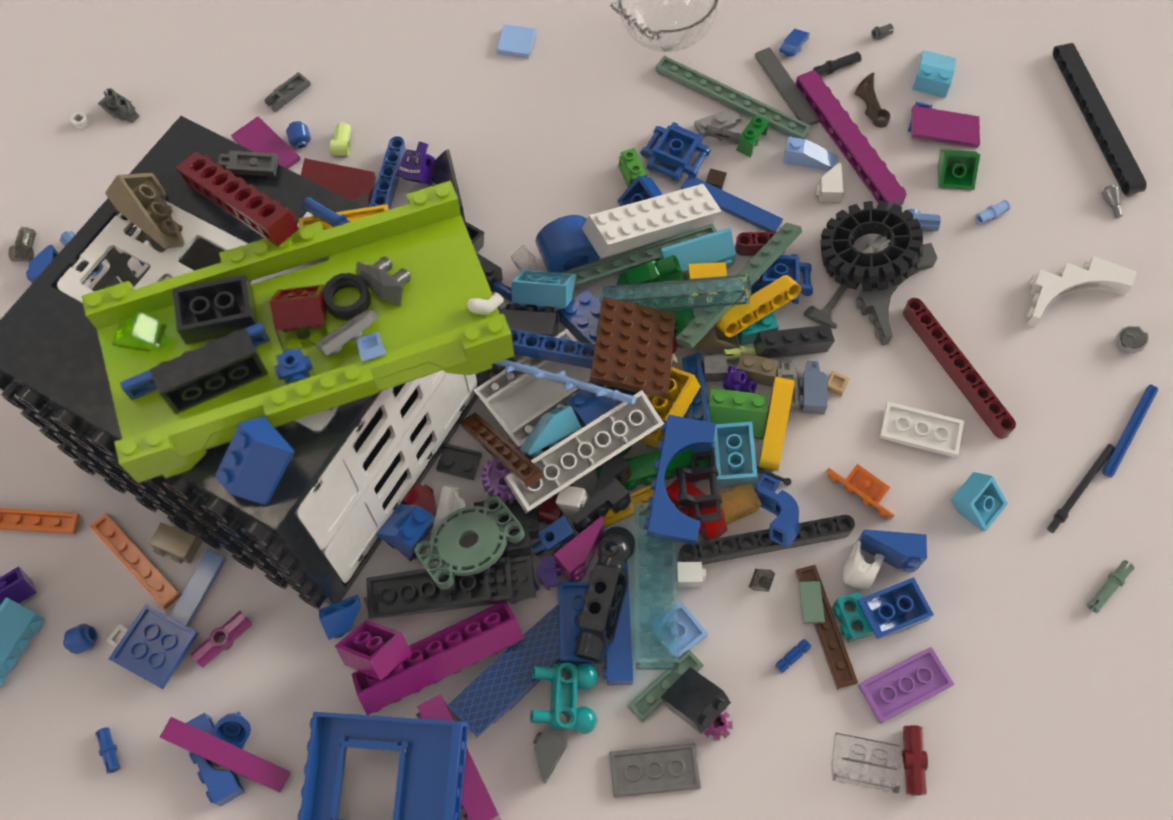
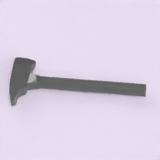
[804,281,847,329]

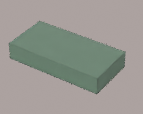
[798,581,825,624]

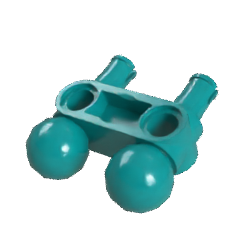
[530,663,598,734]

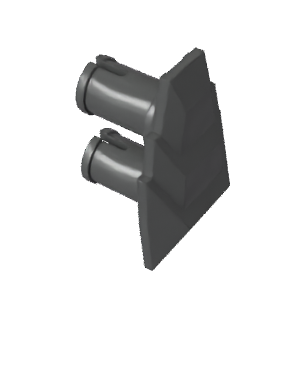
[98,88,140,123]
[356,256,411,307]

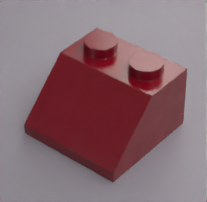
[270,284,327,332]

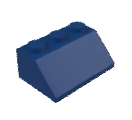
[215,417,294,505]

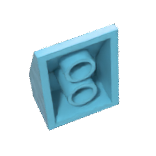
[912,50,956,98]

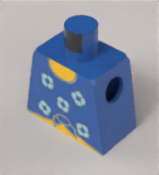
[531,516,577,556]

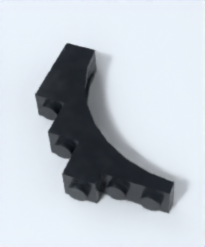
[571,446,632,533]

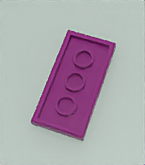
[911,106,980,148]
[231,116,301,169]

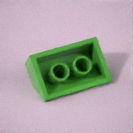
[708,388,769,439]

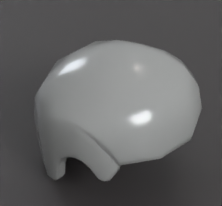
[1116,326,1149,354]

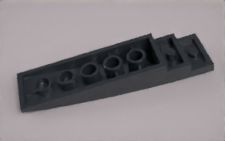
[366,556,536,619]

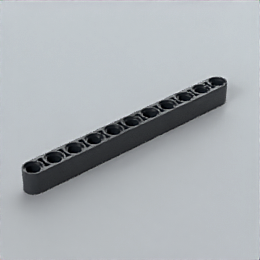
[1053,43,1147,195]

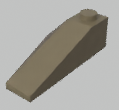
[105,173,185,249]

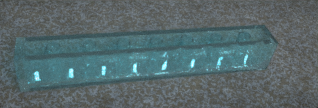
[599,274,752,311]

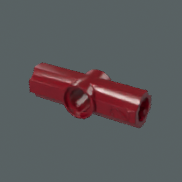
[901,725,928,795]

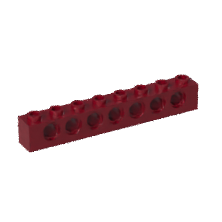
[175,152,299,247]

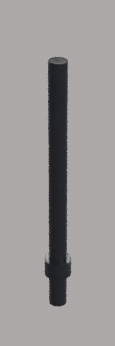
[1047,444,1115,533]

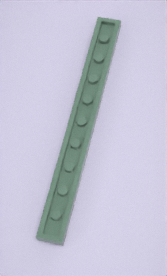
[655,56,812,139]
[676,222,802,349]
[561,224,717,289]

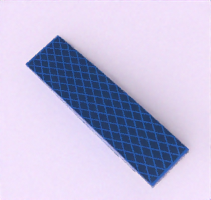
[448,605,560,738]

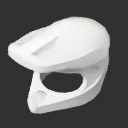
[843,541,885,590]

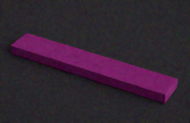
[160,717,291,793]

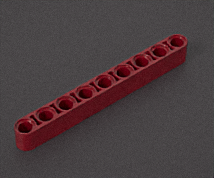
[903,297,1016,439]

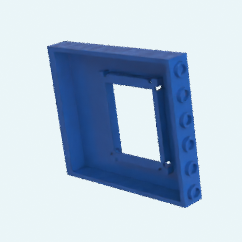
[298,712,469,820]

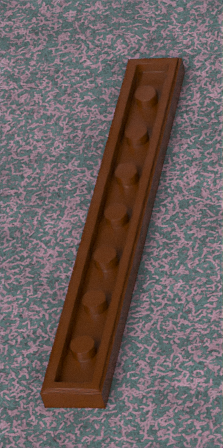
[460,412,544,487]

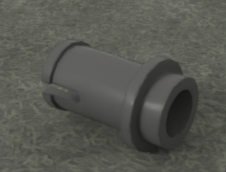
[871,23,894,40]

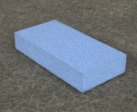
[356,332,386,362]

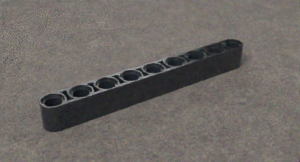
[678,515,855,565]

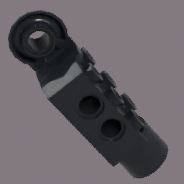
[573,534,631,663]

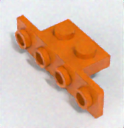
[826,464,895,519]

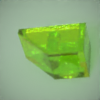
[112,312,167,352]

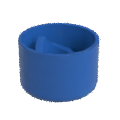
[535,215,600,273]

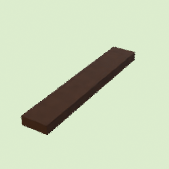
[795,565,858,689]

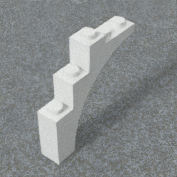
[1026,256,1137,327]

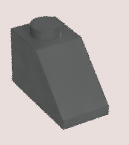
[533,728,568,783]

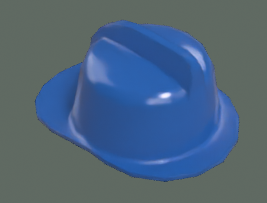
[211,711,251,749]

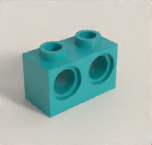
[832,592,874,643]

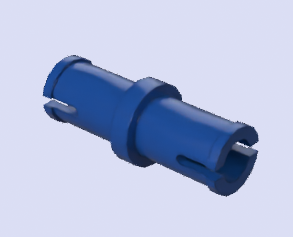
[95,727,121,774]

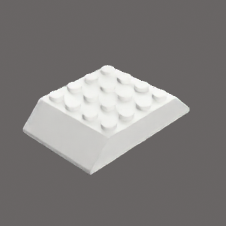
[474,329,610,448]

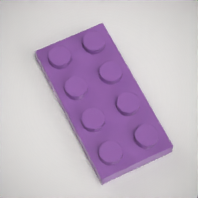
[858,647,955,724]

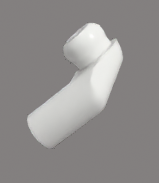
[467,293,504,315]

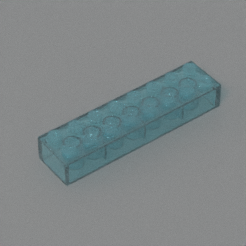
[635,504,679,670]

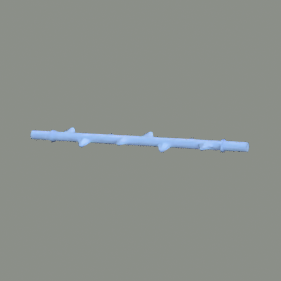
[493,359,636,404]

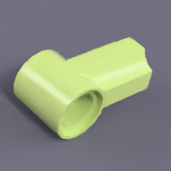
[330,122,352,156]

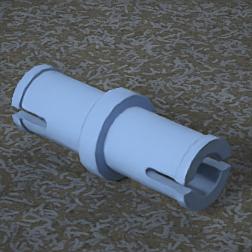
[975,200,1011,225]

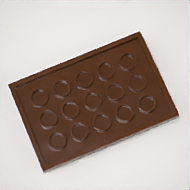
[589,297,676,399]

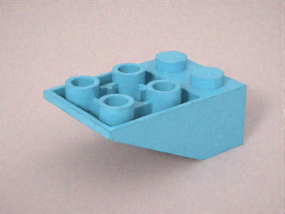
[519,406,581,457]

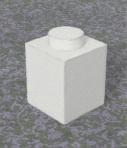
[676,562,706,588]

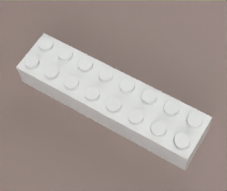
[582,184,722,258]
[504,390,664,513]

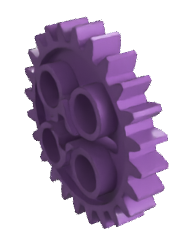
[481,447,538,504]

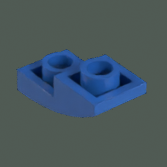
[779,29,810,57]

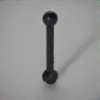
[756,465,791,486]

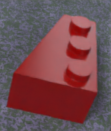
[666,479,728,540]

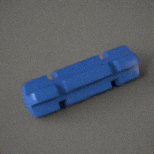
[775,639,811,673]

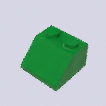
[938,149,980,190]

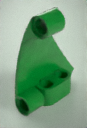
[616,255,695,348]

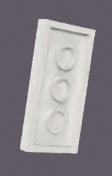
[879,402,964,458]

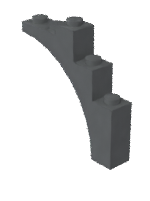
[856,243,938,346]

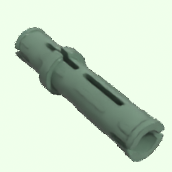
[1087,560,1135,613]

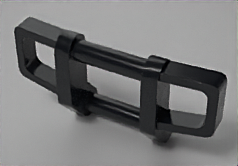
[675,451,722,523]

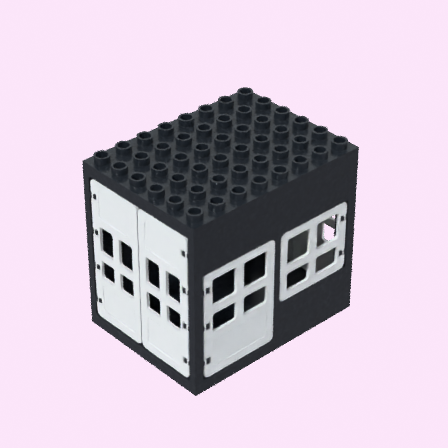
[0,116,491,610]

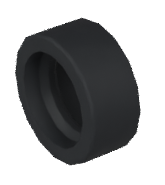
[323,273,371,321]

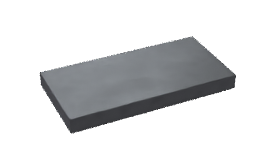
[609,743,701,798]

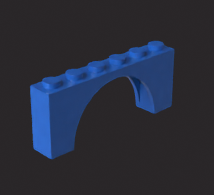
[644,415,716,545]

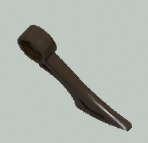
[855,72,891,128]

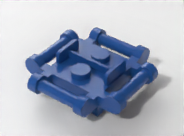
[640,122,711,182]
[746,254,813,304]

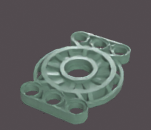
[415,496,525,590]

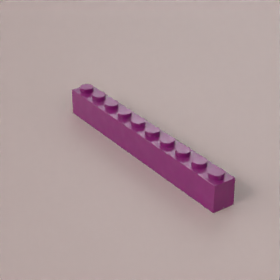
[795,70,907,210]

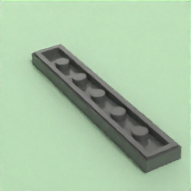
[755,47,820,125]

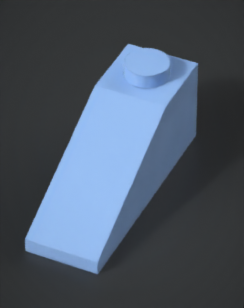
[783,137,837,170]

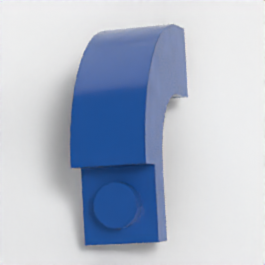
[756,486,799,548]

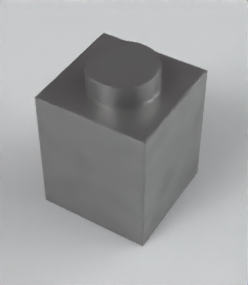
[703,356,730,382]

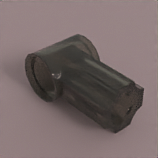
[8,227,36,262]

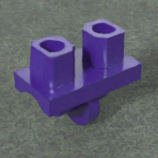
[723,366,757,393]

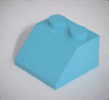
[951,472,1008,532]

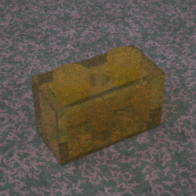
[719,484,761,525]

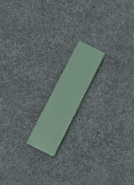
[627,650,704,723]

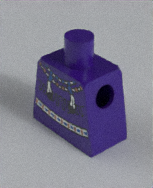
[396,141,435,185]

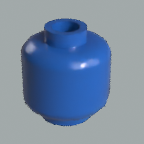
[286,121,311,148]
[63,624,98,654]

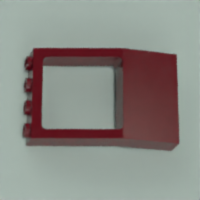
[301,158,376,208]

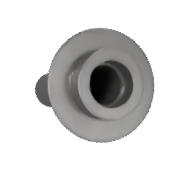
[1101,185,1123,218]

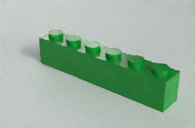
[595,448,715,491]

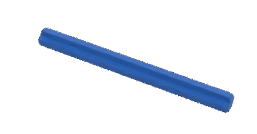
[1102,384,1158,478]

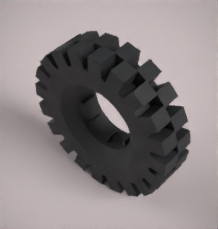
[820,201,923,291]

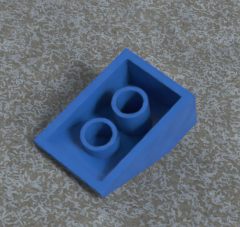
[566,383,619,427]
[857,529,927,572]
[858,577,934,639]

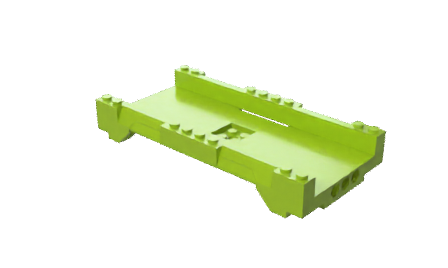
[81,181,514,483]

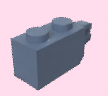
[798,361,828,414]

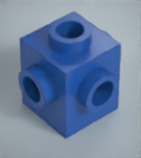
[274,348,313,385]

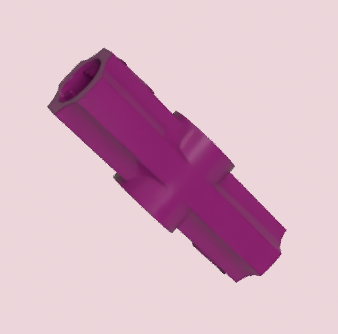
[191,611,253,668]

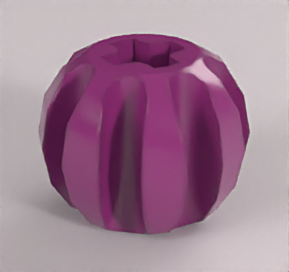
[703,711,733,741]

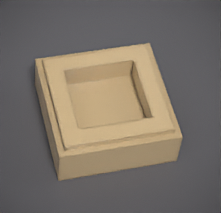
[827,371,850,396]

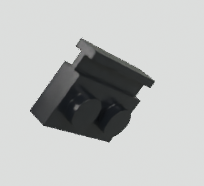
[436,444,482,480]

